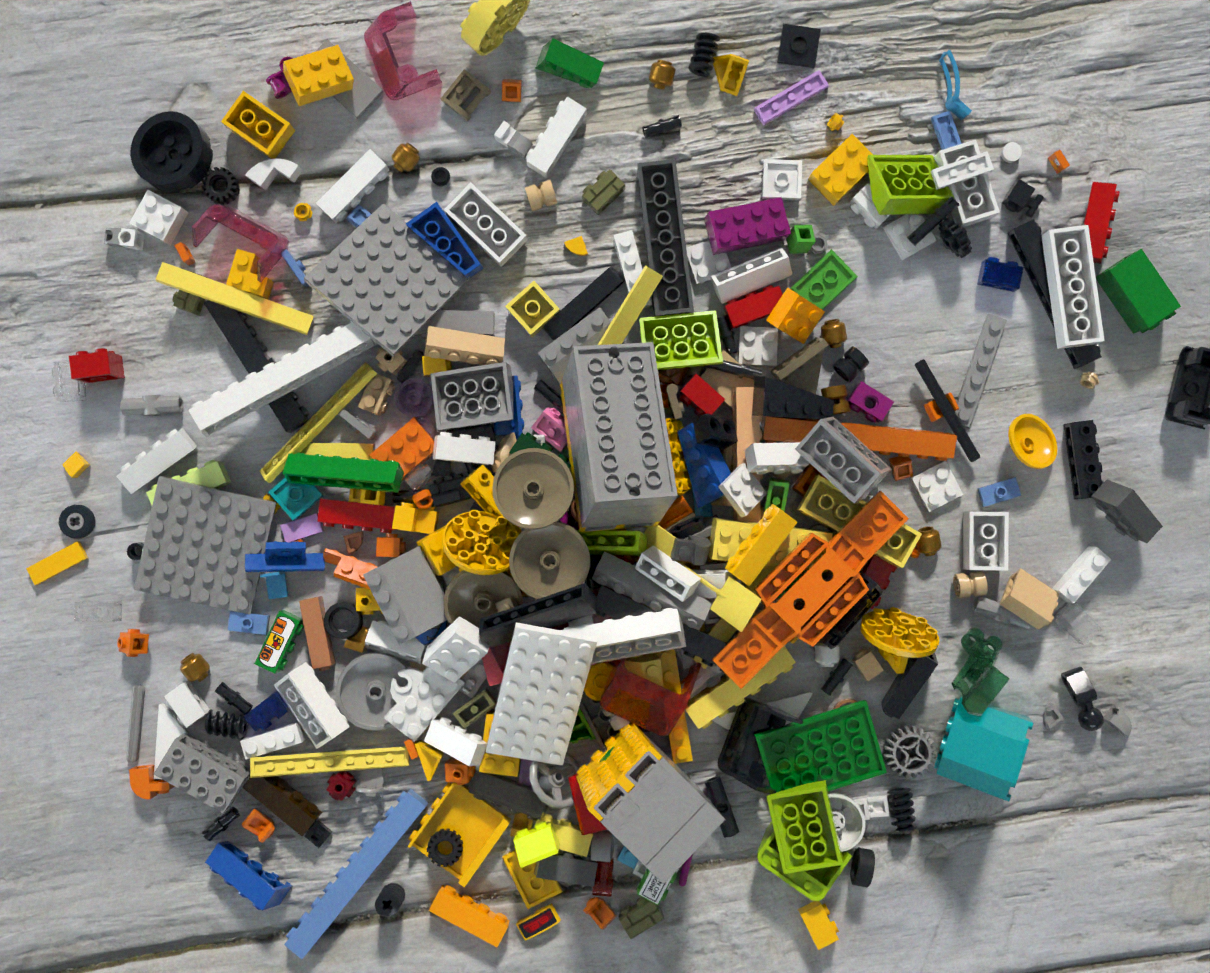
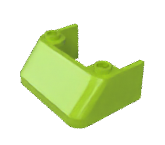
[757,821,852,901]

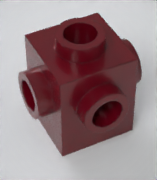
[326,771,357,801]

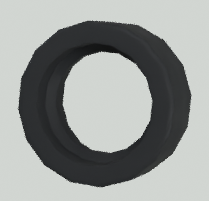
[324,602,363,639]
[850,847,875,888]

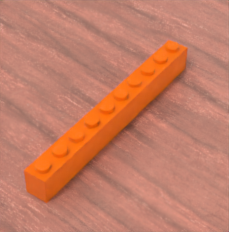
[761,416,957,461]

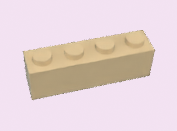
[424,326,505,365]

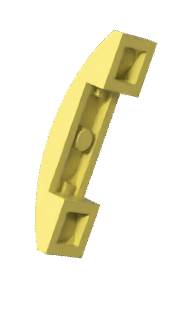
[300,443,374,460]

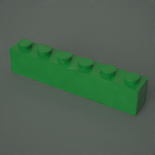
[282,453,404,493]

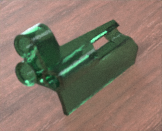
[951,628,1010,716]

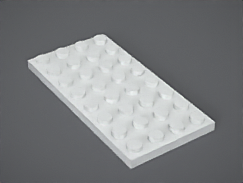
[486,623,597,766]

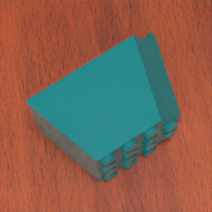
[934,695,1034,802]

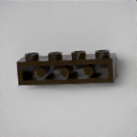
[242,776,323,837]

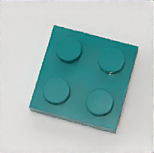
[268,478,323,521]

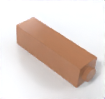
[299,596,335,671]

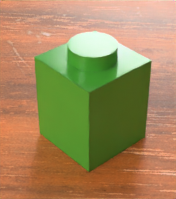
[786,225,816,254]

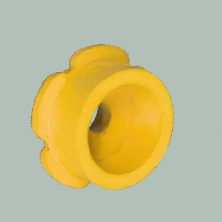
[827,113,844,131]
[294,203,313,222]

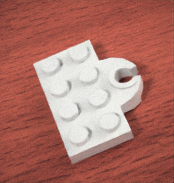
[384,667,465,742]

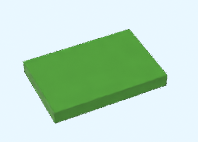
[790,249,858,310]

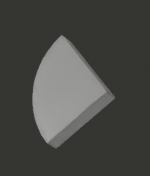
[1043,702,1064,730]

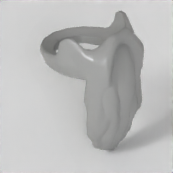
[355,768,384,799]

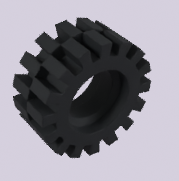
[201,167,240,205]
[427,828,463,867]

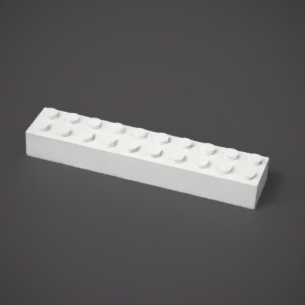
[188,321,377,437]

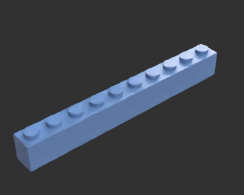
[284,788,428,959]

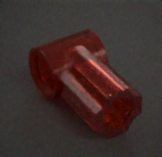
[592,858,614,897]

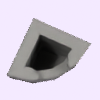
[1104,704,1132,738]

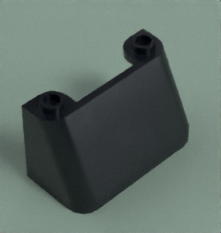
[794,570,883,649]

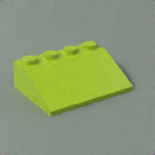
[867,155,954,215]
[639,310,723,370]
[767,780,843,874]

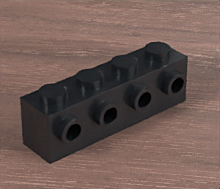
[1063,420,1104,499]

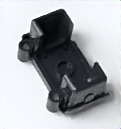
[1165,346,1210,430]

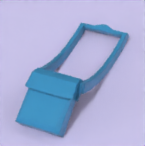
[939,50,972,120]

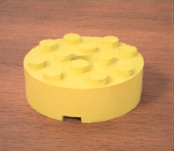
[460,0,530,56]

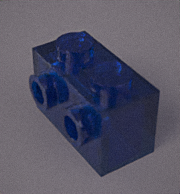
[244,691,288,732]

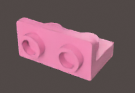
[531,406,568,452]

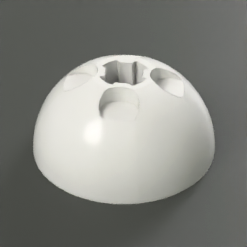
[829,793,865,852]

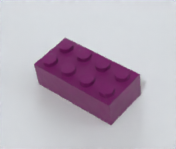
[704,197,791,255]

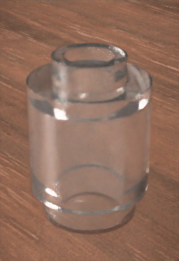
[404,463,433,491]

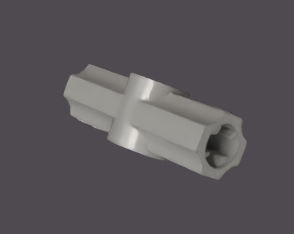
[120,395,183,416]
[973,596,1032,629]

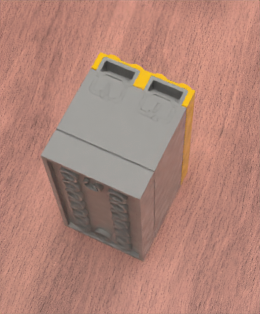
[560,342,678,532]
[576,721,725,884]

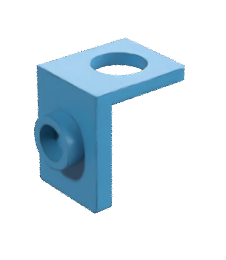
[260,572,288,599]

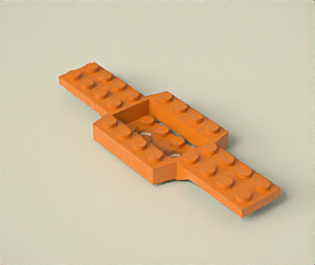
[712,491,909,689]

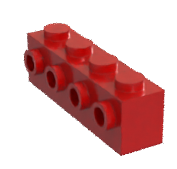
[1084,182,1120,264]
[317,499,398,533]

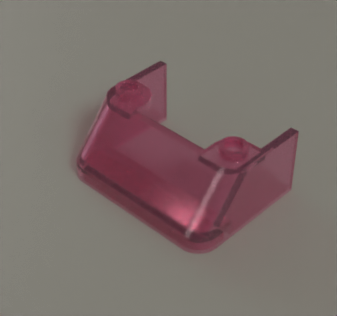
[364,1,442,100]
[192,204,289,282]

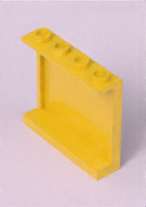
[407,782,511,887]

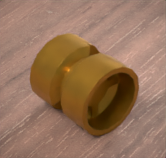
[821,385,850,415]

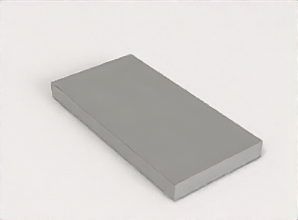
[316,39,383,119]

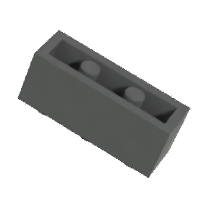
[534,851,598,887]

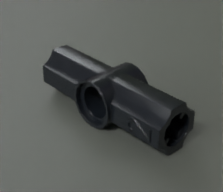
[704,776,740,838]

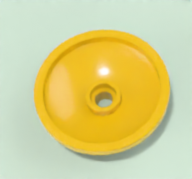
[1008,414,1057,469]

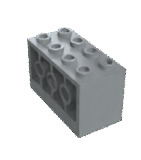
[795,417,892,503]
[154,733,250,814]

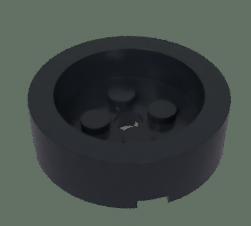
[130,111,213,193]

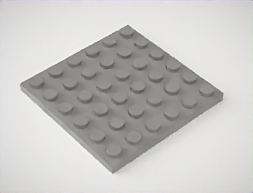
[304,203,470,356]
[134,476,277,615]

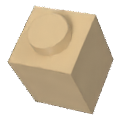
[852,649,884,681]

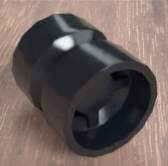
[832,346,869,383]

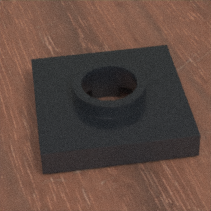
[777,23,821,68]

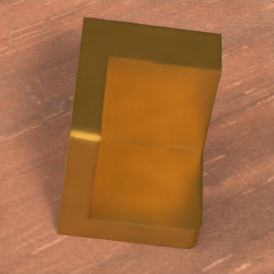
[344,626,369,653]
[510,809,535,837]

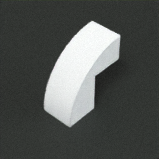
[245,159,303,191]

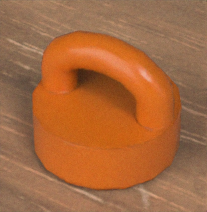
[412,489,433,509]

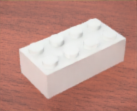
[934,139,1000,227]
[444,182,527,267]
[274,662,350,749]

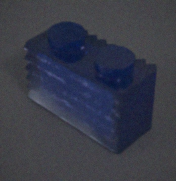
[977,257,1024,292]

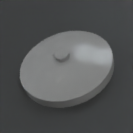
[336,653,408,730]

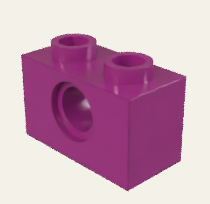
[847,381,894,423]

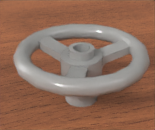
[529,752,580,809]

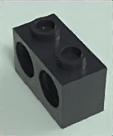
[693,414,738,449]

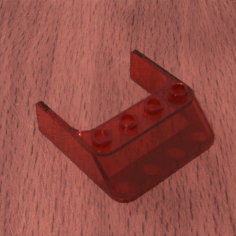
[600,658,702,736]

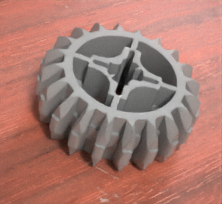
[884,726,937,778]

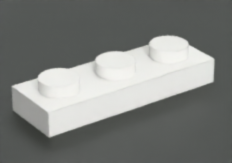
[931,151,994,190]

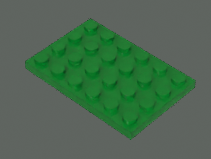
[754,700,887,793]

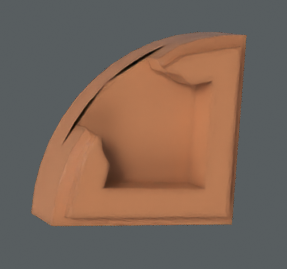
[343,531,364,555]

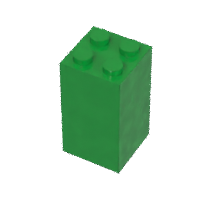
[1096,248,1181,334]

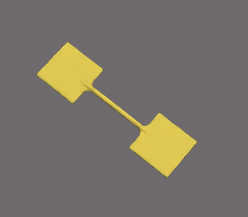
[638,525,762,632]

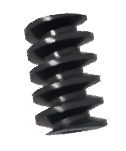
[688,32,720,77]
[204,709,249,740]
[887,788,917,831]
[375,883,405,916]

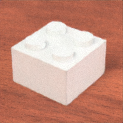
[130,190,189,246]

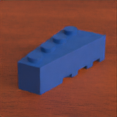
[406,202,484,278]
[677,423,731,508]
[205,841,293,911]

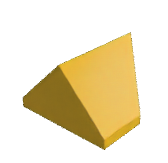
[712,54,749,96]
[415,740,445,781]

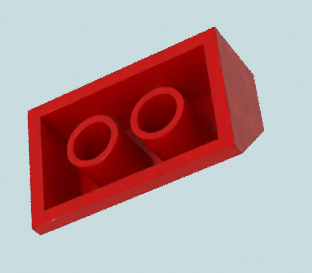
[568,774,607,835]

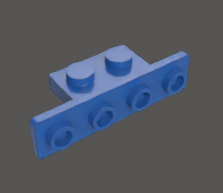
[494,375,524,440]
[245,541,325,572]

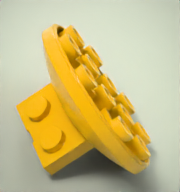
[666,418,692,495]
[442,510,519,575]
[860,607,939,674]

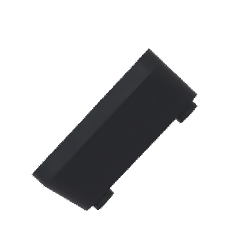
[718,698,803,794]

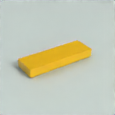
[26,541,88,585]

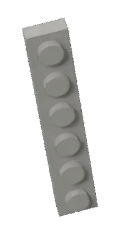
[955,314,1007,428]

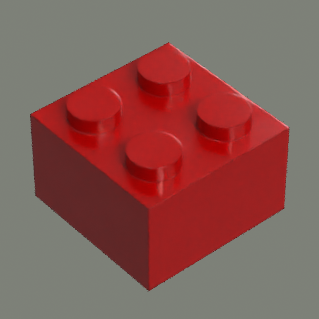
[69,348,125,383]
[679,374,725,418]

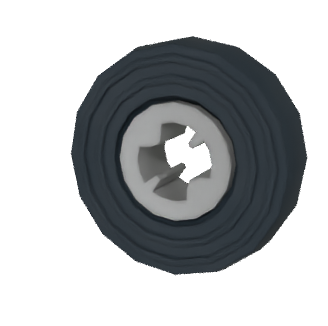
[59,505,96,539]

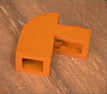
[129,765,175,799]

